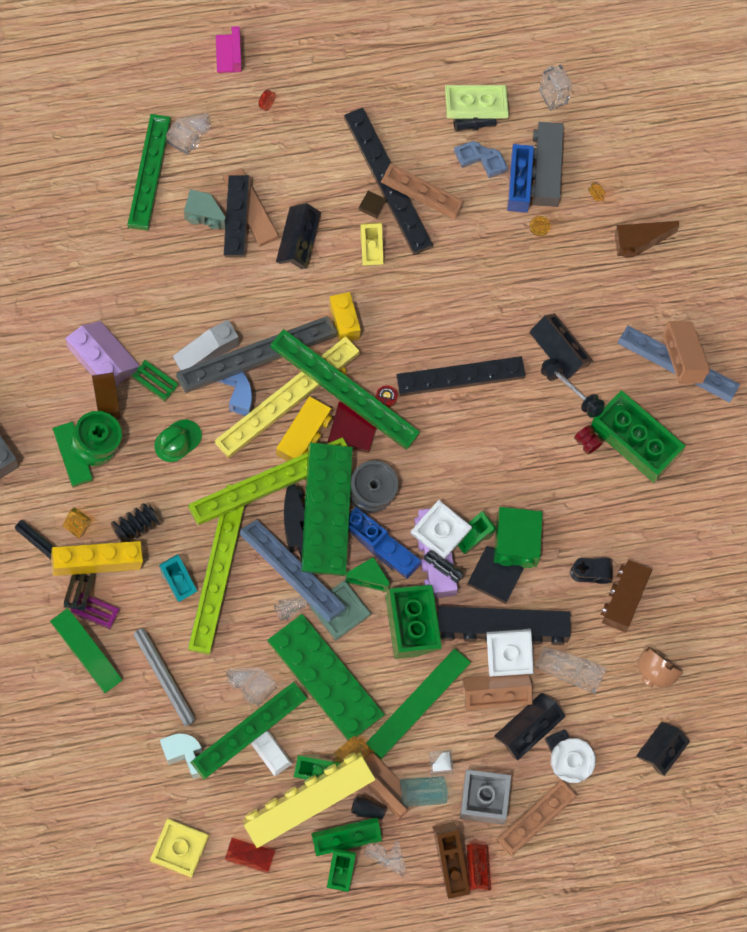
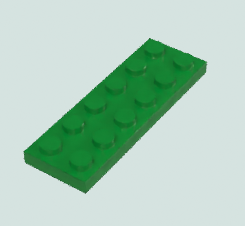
[301,442,352,576]
[267,614,384,744]

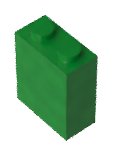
[494,507,542,568]

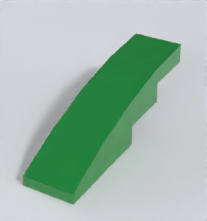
[50,608,122,693]

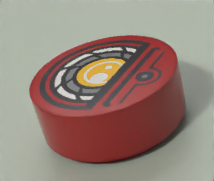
[376,385,397,408]

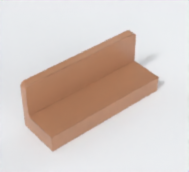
[462,674,532,710]
[365,753,418,820]

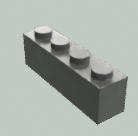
[530,122,563,207]

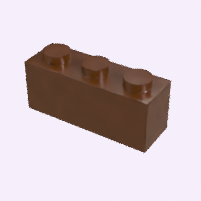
[600,559,653,633]

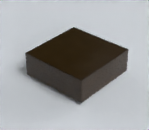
[359,191,387,219]

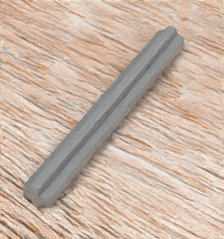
[134,628,195,726]

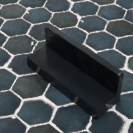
[276,203,321,269]
[530,313,593,379]
[494,693,566,761]

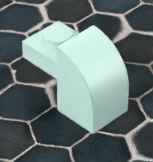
[160,734,202,779]

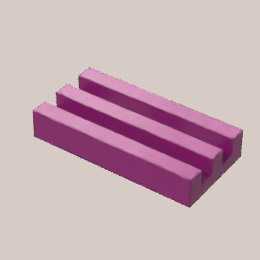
[70,593,120,630]

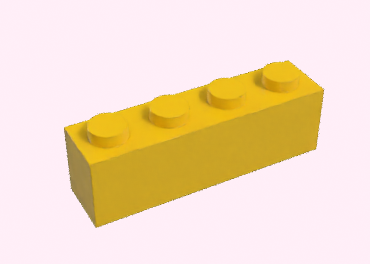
[51,541,143,576]

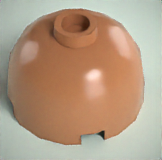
[638,646,683,688]

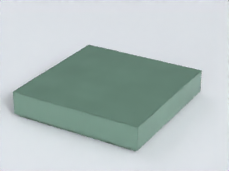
[309,580,371,641]

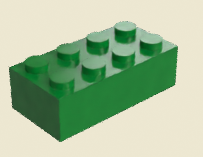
[591,390,686,483]

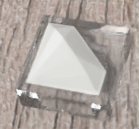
[429,750,454,775]

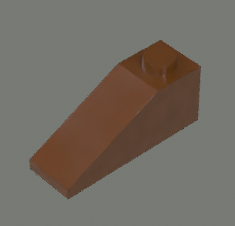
[614,221,679,258]
[92,372,121,420]
[433,822,470,899]

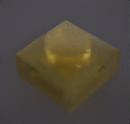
[62,507,92,538]

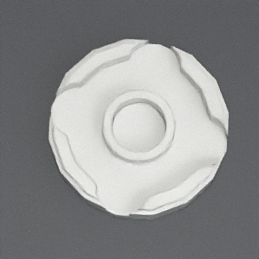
[551,738,595,783]

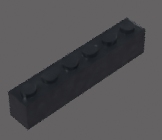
[437,606,570,645]

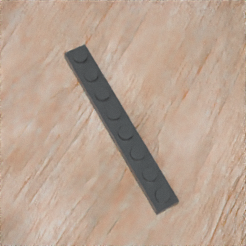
[176,316,337,393]

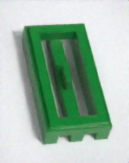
[131,360,178,402]

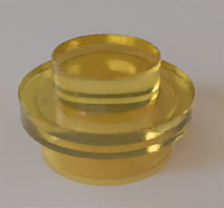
[588,183,606,202]
[529,216,550,236]

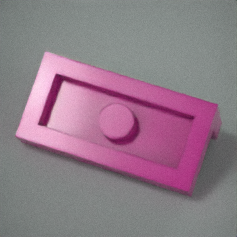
[216,26,241,73]

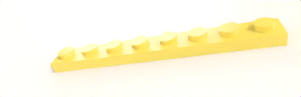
[215,337,360,459]

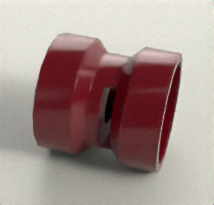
[574,425,604,455]

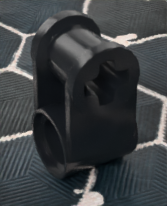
[570,558,613,584]

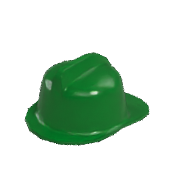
[154,419,202,463]

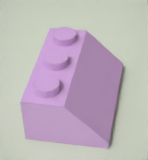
[65,321,139,386]

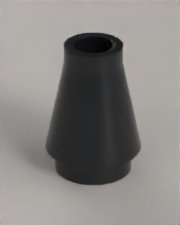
[351,795,386,820]

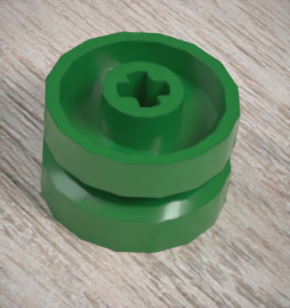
[71,411,122,466]

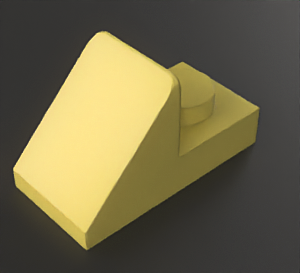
[360,222,384,265]

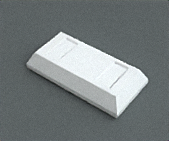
[251,730,293,776]

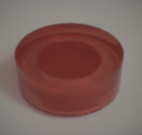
[258,89,275,111]

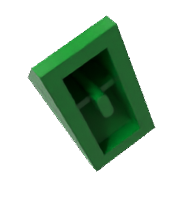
[345,557,389,592]
[327,848,356,892]

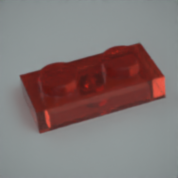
[225,838,275,874]
[466,843,491,892]

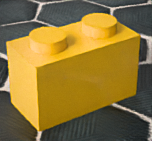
[329,292,361,341]

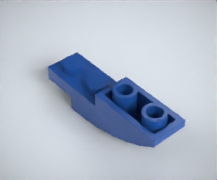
[348,507,422,579]

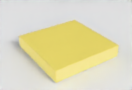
[150,818,209,878]

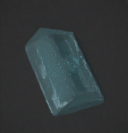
[400,777,448,807]

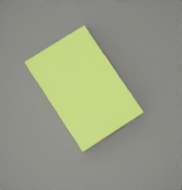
[445,85,509,119]

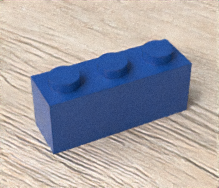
[507,144,534,213]

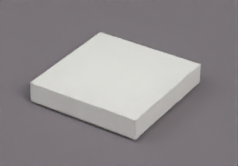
[410,500,472,559]
[487,629,534,677]

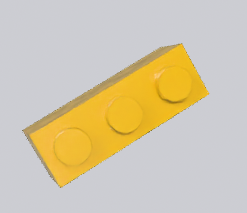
[276,396,333,461]

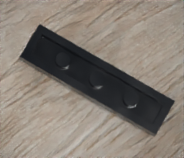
[224,175,251,258]

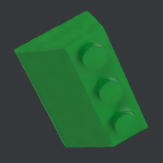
[385,585,442,659]

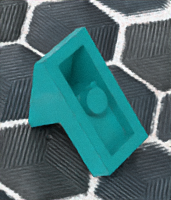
[159,554,198,602]

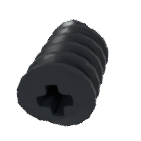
[111,503,161,542]

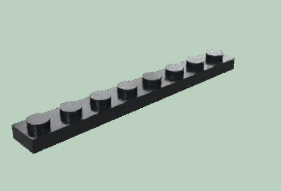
[344,107,433,256]

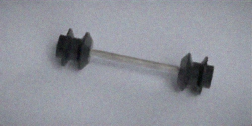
[541,358,605,418]

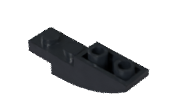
[284,484,305,560]

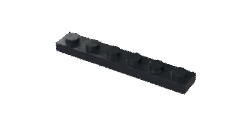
[396,356,525,396]

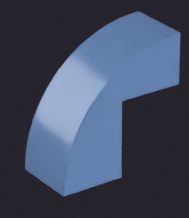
[218,372,252,416]

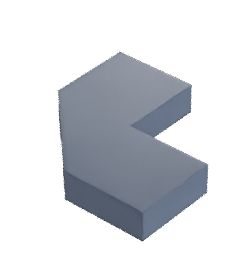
[454,141,508,178]

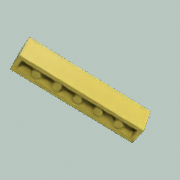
[243,752,375,848]

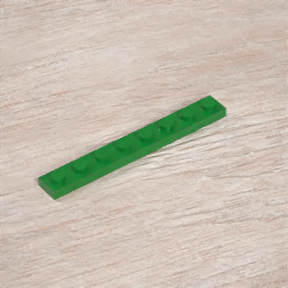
[270,329,420,450]

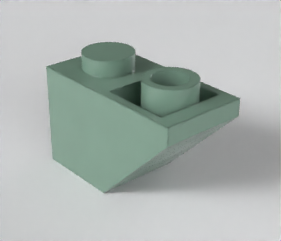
[184,189,226,229]

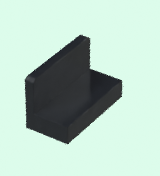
[637,722,690,776]

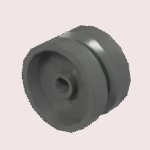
[350,460,398,514]

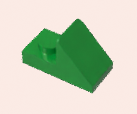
[457,511,496,554]
[293,754,342,780]

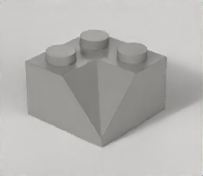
[460,769,511,825]

